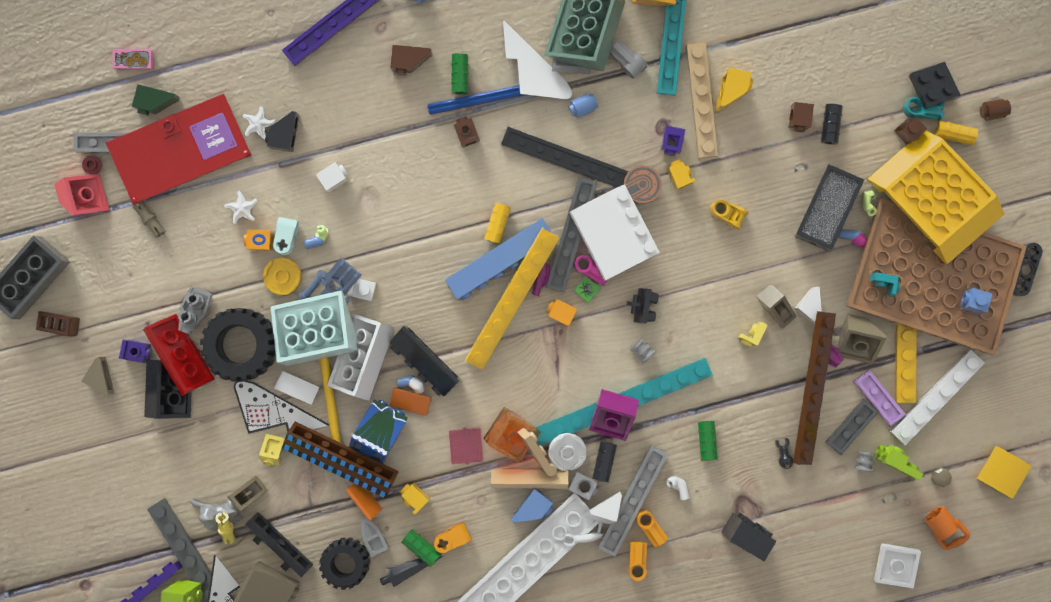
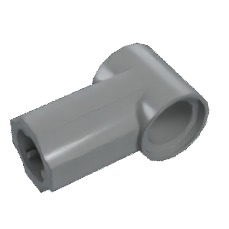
[610,40,647,79]

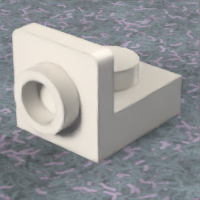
[348,279,377,301]

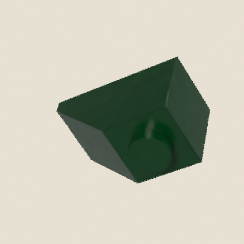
[132,84,180,116]

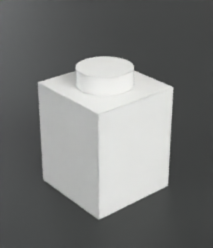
[316,162,348,192]

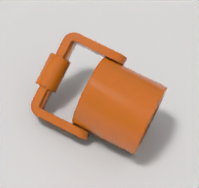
[924,506,971,550]

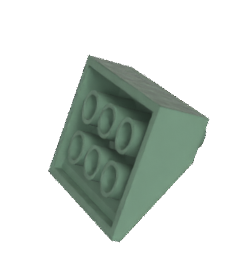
[544,0,625,71]

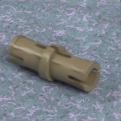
[133,201,166,238]

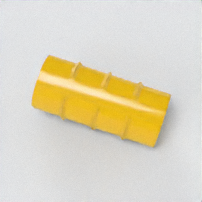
[934,120,978,146]
[484,203,511,244]

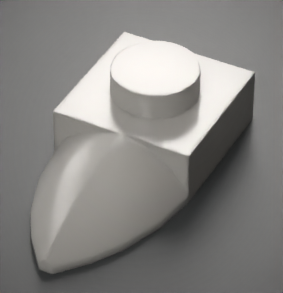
[361,518,390,557]

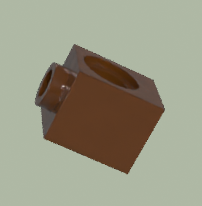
[788,102,814,132]

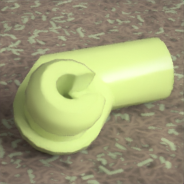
[862,190,877,216]

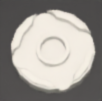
[548,433,587,471]

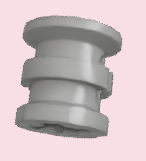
[630,338,656,364]
[854,450,876,472]

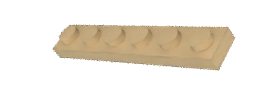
[686,42,718,159]

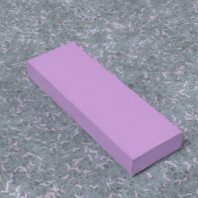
[853,369,906,427]

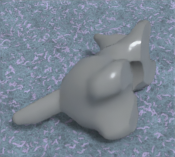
[190,499,243,531]

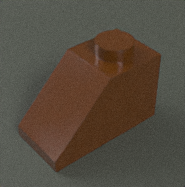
[390,45,432,75]

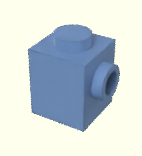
[960,288,992,315]

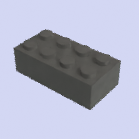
[0,235,70,320]

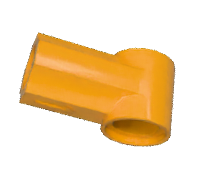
[635,509,668,548]
[628,541,647,581]

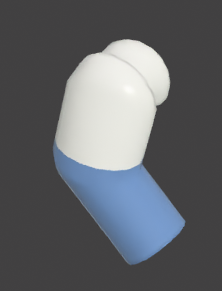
[397,376,425,394]

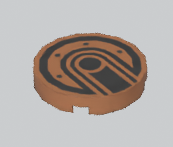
[624,165,662,204]

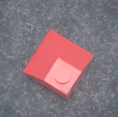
[54,174,109,216]

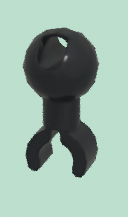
[775,438,794,469]

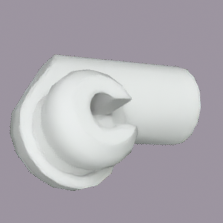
[666,476,690,500]

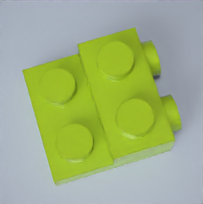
[875,444,923,480]

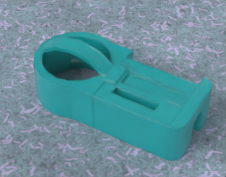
[903,97,945,122]

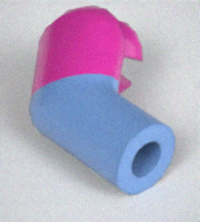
[840,229,867,247]

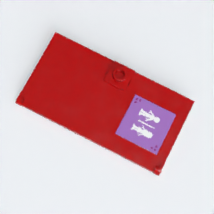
[105,93,252,205]

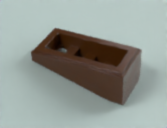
[36,311,80,336]

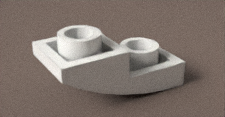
[274,371,319,405]

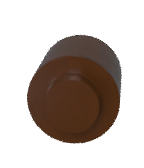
[980,99,1011,121]

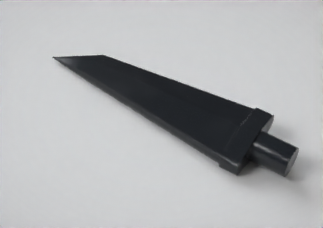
[380,556,444,587]

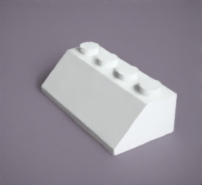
[327,314,395,401]

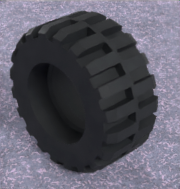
[200,308,276,382]

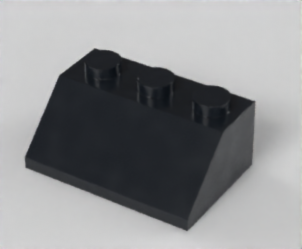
[144,359,192,419]

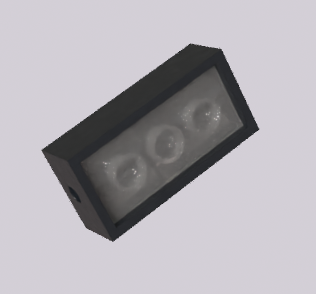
[795,164,865,252]

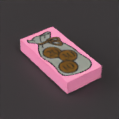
[113,49,153,70]

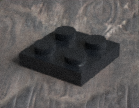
[909,62,961,110]

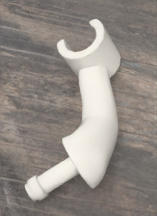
[564,522,604,547]

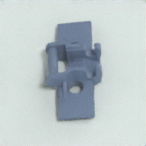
[298,257,362,304]

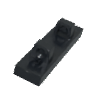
[245,512,313,578]

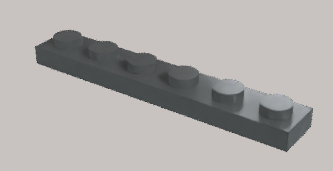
[546,177,597,293]
[147,498,211,602]

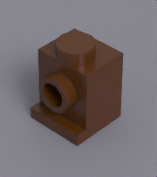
[454,116,480,148]
[894,118,927,145]

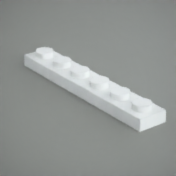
[889,349,985,445]

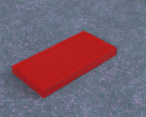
[143,314,215,396]

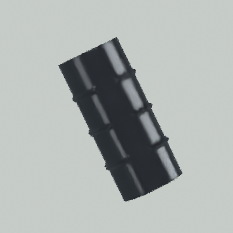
[821,103,843,145]
[592,441,617,483]

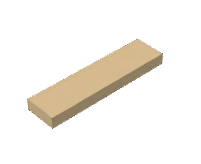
[491,469,568,489]

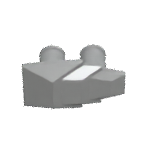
[178,286,213,334]

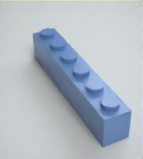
[445,218,552,301]

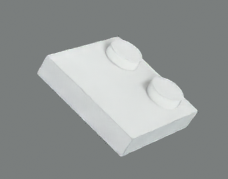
[874,543,921,588]

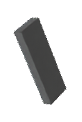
[826,399,878,455]

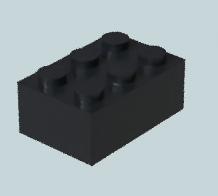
[721,512,776,562]

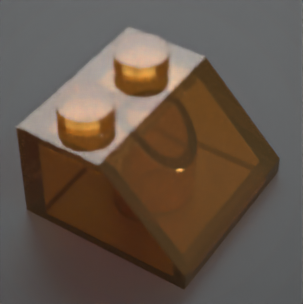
[483,407,541,463]

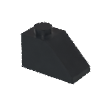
[265,111,299,152]

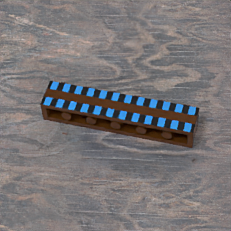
[282,421,399,499]

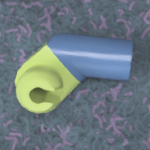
[304,225,328,249]

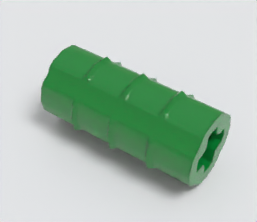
[451,53,469,95]
[698,421,718,461]
[401,529,442,568]

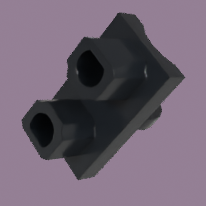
[626,288,659,324]

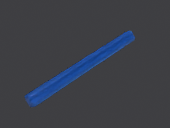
[427,85,526,115]

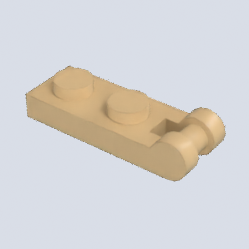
[518,428,557,476]

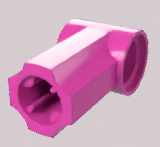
[574,256,608,285]

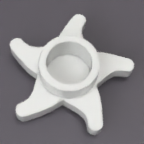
[243,106,276,140]
[224,191,258,224]

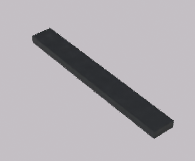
[501,127,629,188]

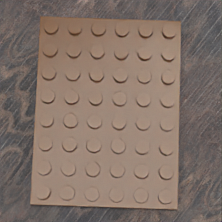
[846,198,1027,356]

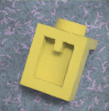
[738,322,768,347]
[259,434,285,466]

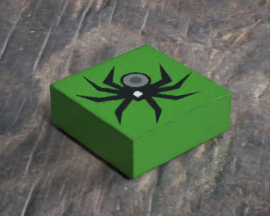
[574,276,600,303]

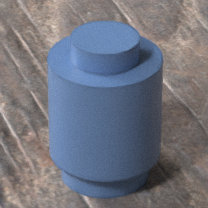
[568,94,598,118]

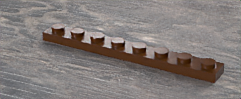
[793,311,836,465]

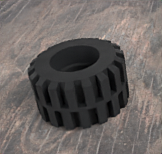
[319,537,370,590]

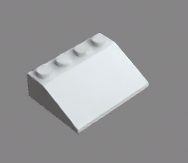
[569,184,660,281]

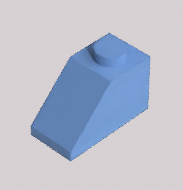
[511,488,554,523]

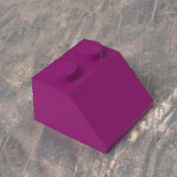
[589,389,639,441]

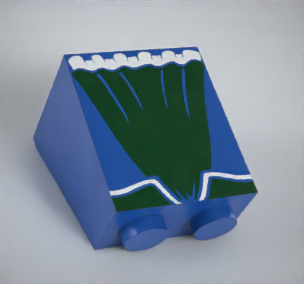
[349,399,408,464]

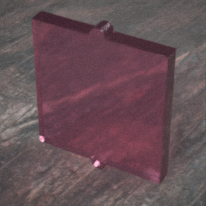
[449,427,483,465]

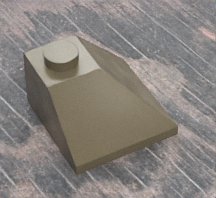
[837,314,886,364]

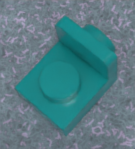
[869,272,900,297]

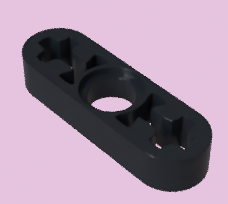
[1013,243,1043,296]

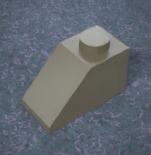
[756,284,797,329]

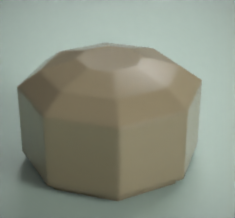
[931,467,952,487]

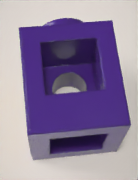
[660,125,686,156]
[119,339,152,363]

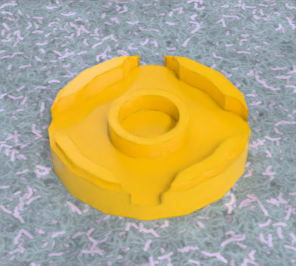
[263,257,302,295]

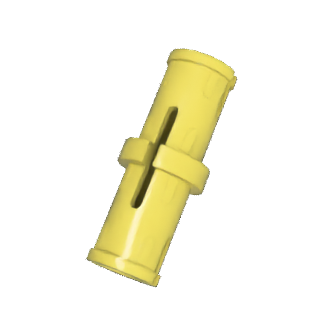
[216,512,235,544]

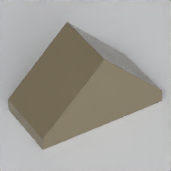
[81,357,114,395]
[227,476,268,512]

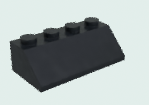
[390,326,461,396]

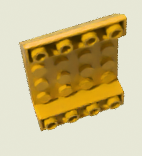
[867,130,1004,265]

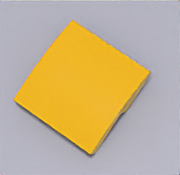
[977,446,1032,499]

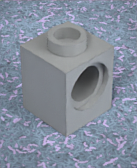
[568,471,599,500]

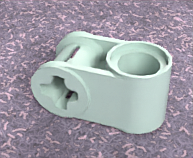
[273,217,299,255]

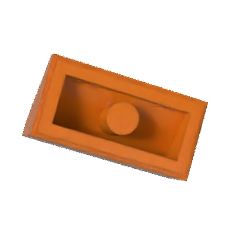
[390,387,432,416]
[346,484,382,520]

